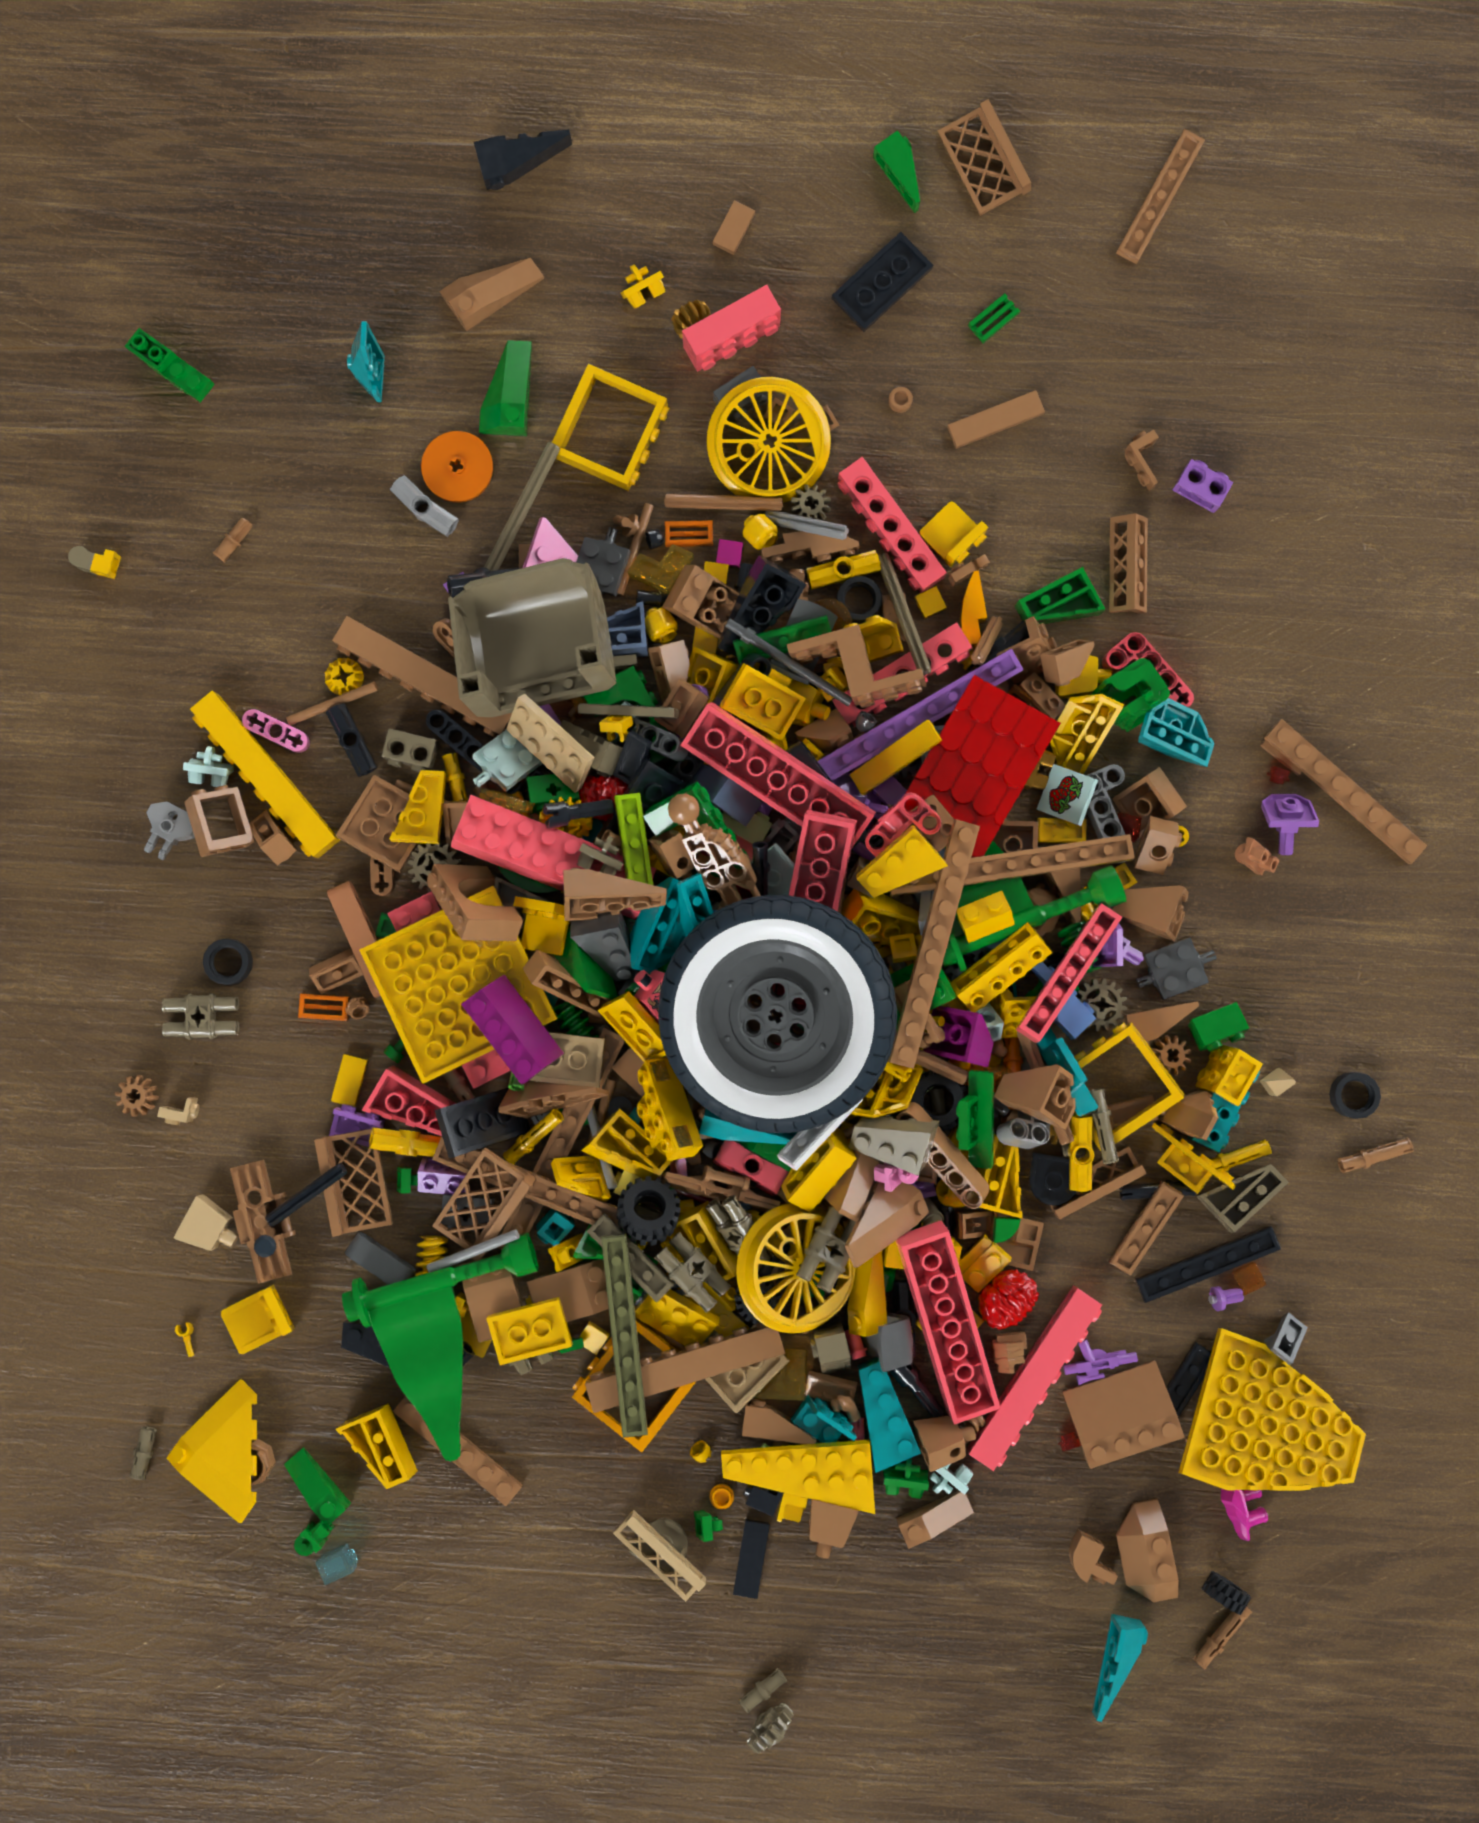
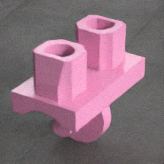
[874,1162,919,1192]

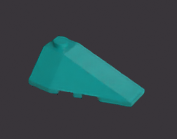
[347,321,385,402]
[699,1108,798,1145]
[1092,1614,1148,1722]

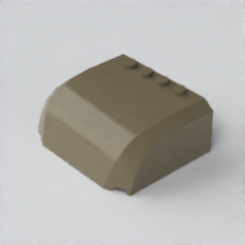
[448,558,616,717]

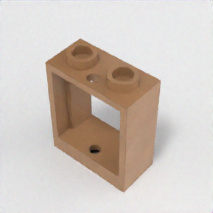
[184,785,255,857]

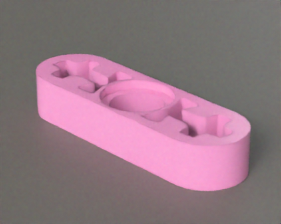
[242,709,310,753]

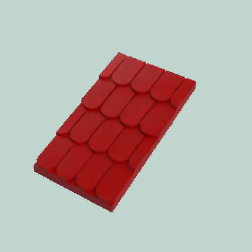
[904,675,1061,858]

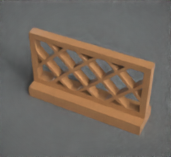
[938,99,1031,216]
[314,1128,393,1237]
[432,1147,536,1261]

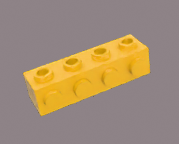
[950,922,1052,1012]

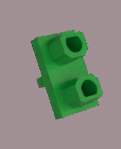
[883,1458,929,1499]
[294,1520,334,1556]

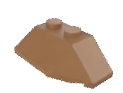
[1116,1498,1179,1602]

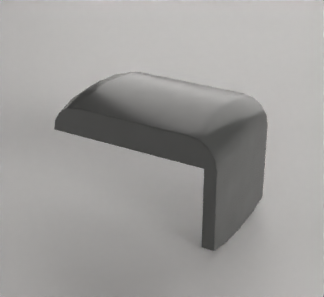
[770,599,838,685]
[861,1312,913,1372]

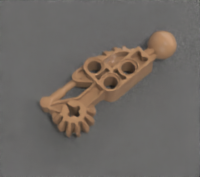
[668,793,761,910]

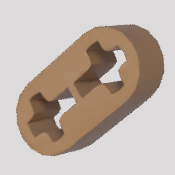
[370,857,395,897]

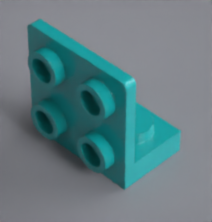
[791,1395,857,1443]

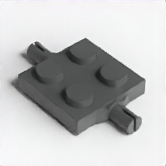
[576,527,631,597]
[1136,937,1217,1000]

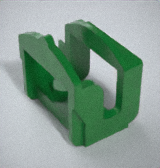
[1090,658,1170,733]

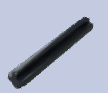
[265,1163,347,1227]

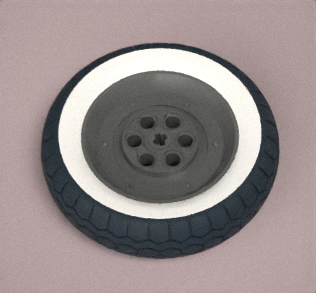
[658,895,897,1133]

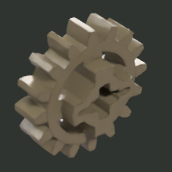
[408,840,461,892]
[1077,978,1128,1031]
[747,1703,794,1754]

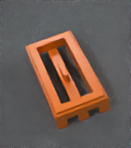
[665,520,713,547]
[298,994,350,1021]

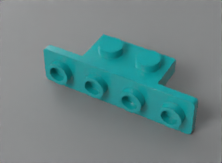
[1036,1027,1098,1116]

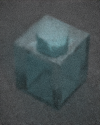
[315,1543,358,1585]

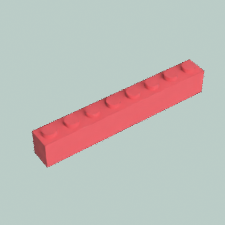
[966,1285,1102,1471]

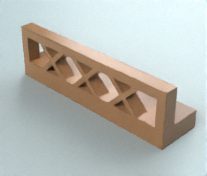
[1109,513,1148,614]
[1050,1146,1146,1219]

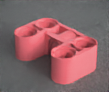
[865,792,941,857]
[713,1140,789,1196]

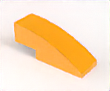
[959,570,987,648]

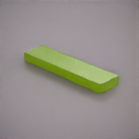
[614,793,653,885]

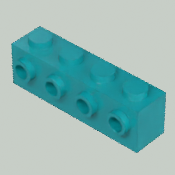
[1187,1070,1260,1152]

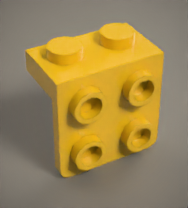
[919,502,989,567]

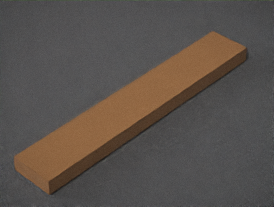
[1116,129,1205,264]

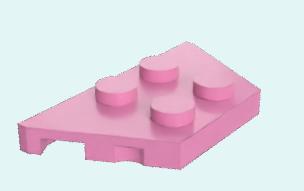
[523,517,578,568]

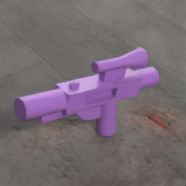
[1063,1339,1138,1385]

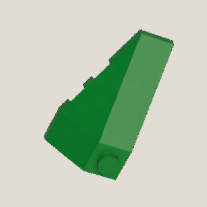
[479,340,532,436]

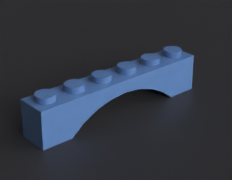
[983,938,1096,1040]

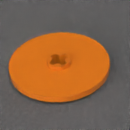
[421,431,493,503]

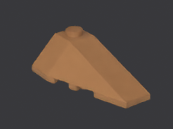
[499,1080,609,1118]
[845,1181,929,1268]

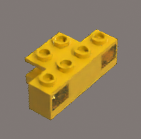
[637,1057,703,1161]

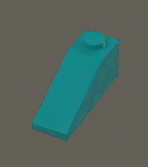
[677,873,714,936]

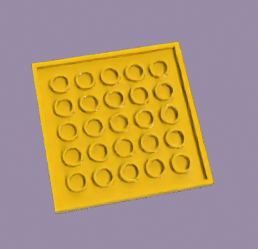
[359,885,558,1084]

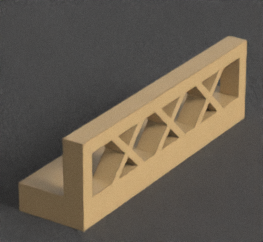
[613,1510,706,1602]

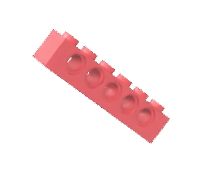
[837,457,947,594]
[832,622,972,727]
[1015,903,1122,1043]

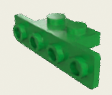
[956,1070,994,1169]

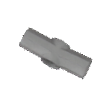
[390,475,459,537]

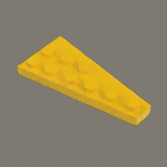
[721,1440,875,1514]

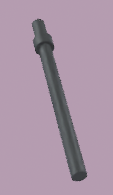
[725,618,852,706]

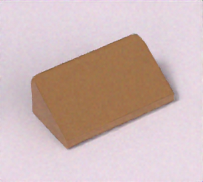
[309,948,363,994]

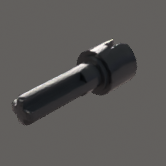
[543,799,614,828]
[889,1362,944,1418]

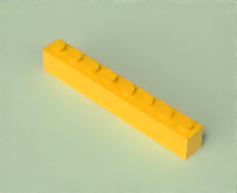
[190,690,340,859]

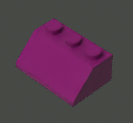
[923,1006,994,1067]

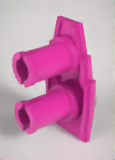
[1221,1489,1268,1541]

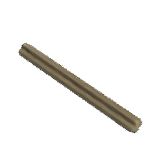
[484,442,560,571]
[878,553,931,676]

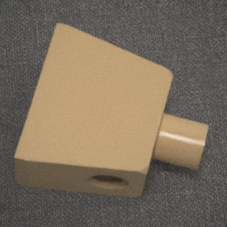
[174,1194,239,1251]

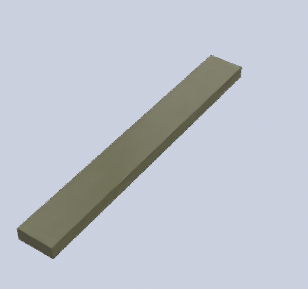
[601,1233,648,1438]

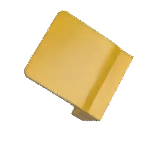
[221,1284,295,1354]

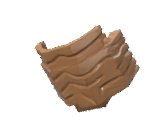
[991,1332,1027,1373]
[251,1438,276,1486]

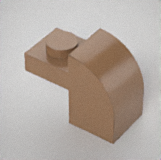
[1069,1529,1118,1585]

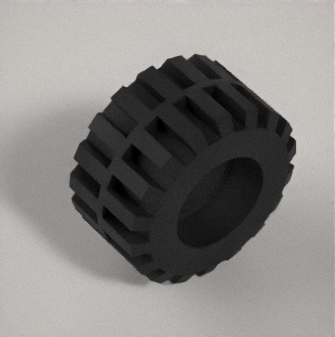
[910,1070,969,1131]
[616,1176,681,1246]

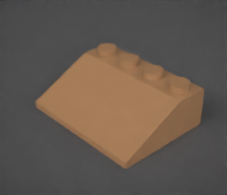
[1062,1360,1185,1469]

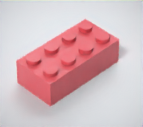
[682,285,781,372]

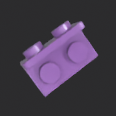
[418,1156,466,1195]

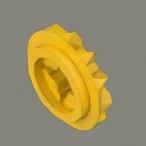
[325,658,364,695]

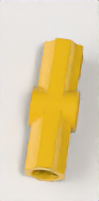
[806,550,881,590]
[1067,1114,1094,1192]
[369,1127,441,1157]

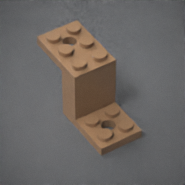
[787,625,927,708]

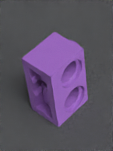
[1172,459,1233,513]

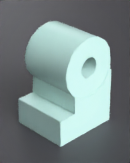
[968,1003,1004,1042]

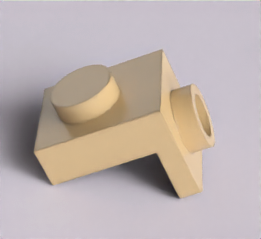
[157,1097,200,1125]

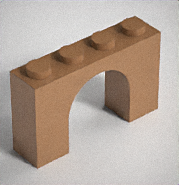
[427,864,523,941]

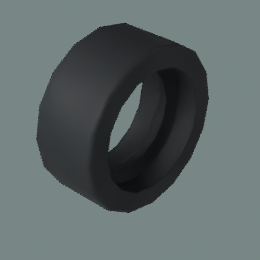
[836,576,882,624]
[203,938,253,985]
[1329,1072,1381,1119]

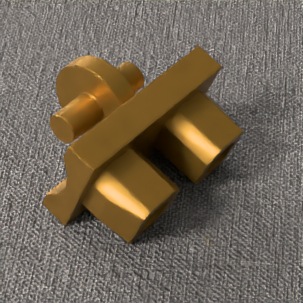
[1024,750,1056,790]

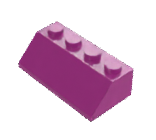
[461,974,564,1085]

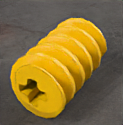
[416,1235,448,1276]

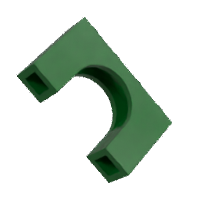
[584,666,677,766]
[643,781,748,892]

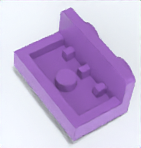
[329,1104,385,1147]

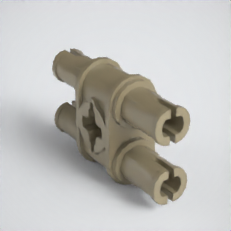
[162,993,239,1040]
[705,1195,774,1265]
[796,1207,856,1293]
[654,1232,731,1313]

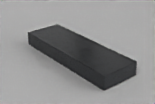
[1166,1342,1211,1418]
[733,1518,770,1599]

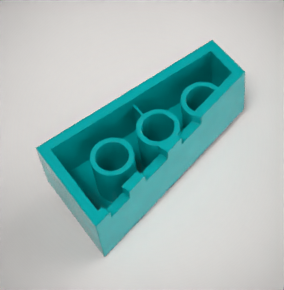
[857,1357,921,1473]

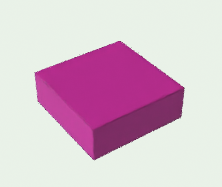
[716,539,743,568]

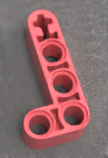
[1102,632,1194,707]

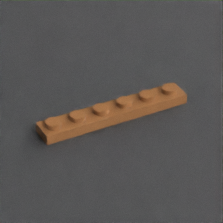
[393,1396,523,1506]

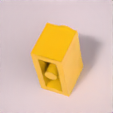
[956,891,1015,943]

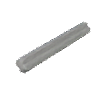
[765,511,849,540]

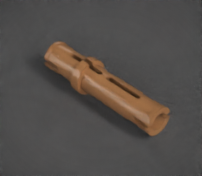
[1337,1137,1414,1173]
[1193,1606,1253,1670]

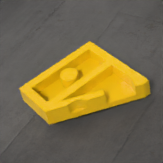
[551,1156,611,1202]

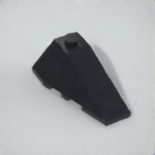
[717,555,807,657]

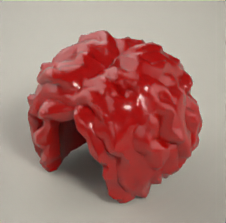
[578,775,628,821]
[978,1269,1039,1330]

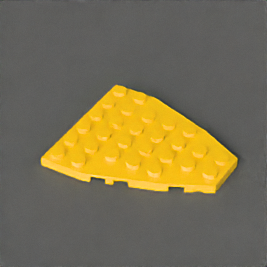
[1178,1328,1366,1491]

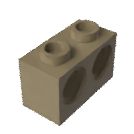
[382,729,439,772]

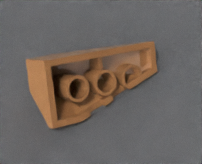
[439,258,544,331]
[563,868,667,921]
[1158,1090,1218,1140]

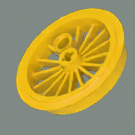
[707,377,831,503]
[736,1203,856,1333]

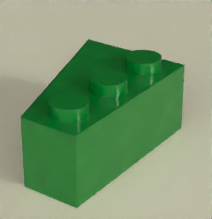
[1014,567,1105,624]

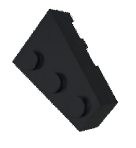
[341,1319,390,1368]

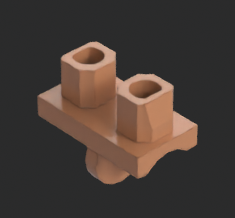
[1235,837,1279,876]

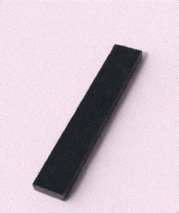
[1135,1226,1281,1303]

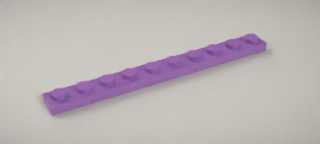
[818,648,1024,781]

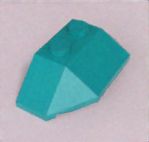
[1138,698,1214,767]
[630,877,686,974]

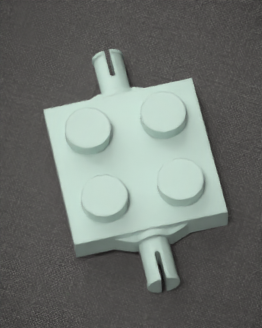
[473,730,542,792]

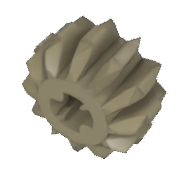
[791,484,831,521]

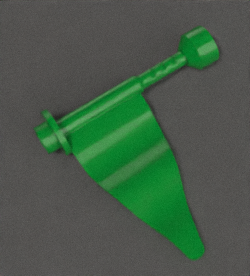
[942,841,1127,972]
[342,1233,539,1462]

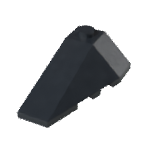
[474,129,572,190]

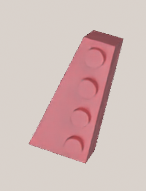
[362,1065,456,1136]

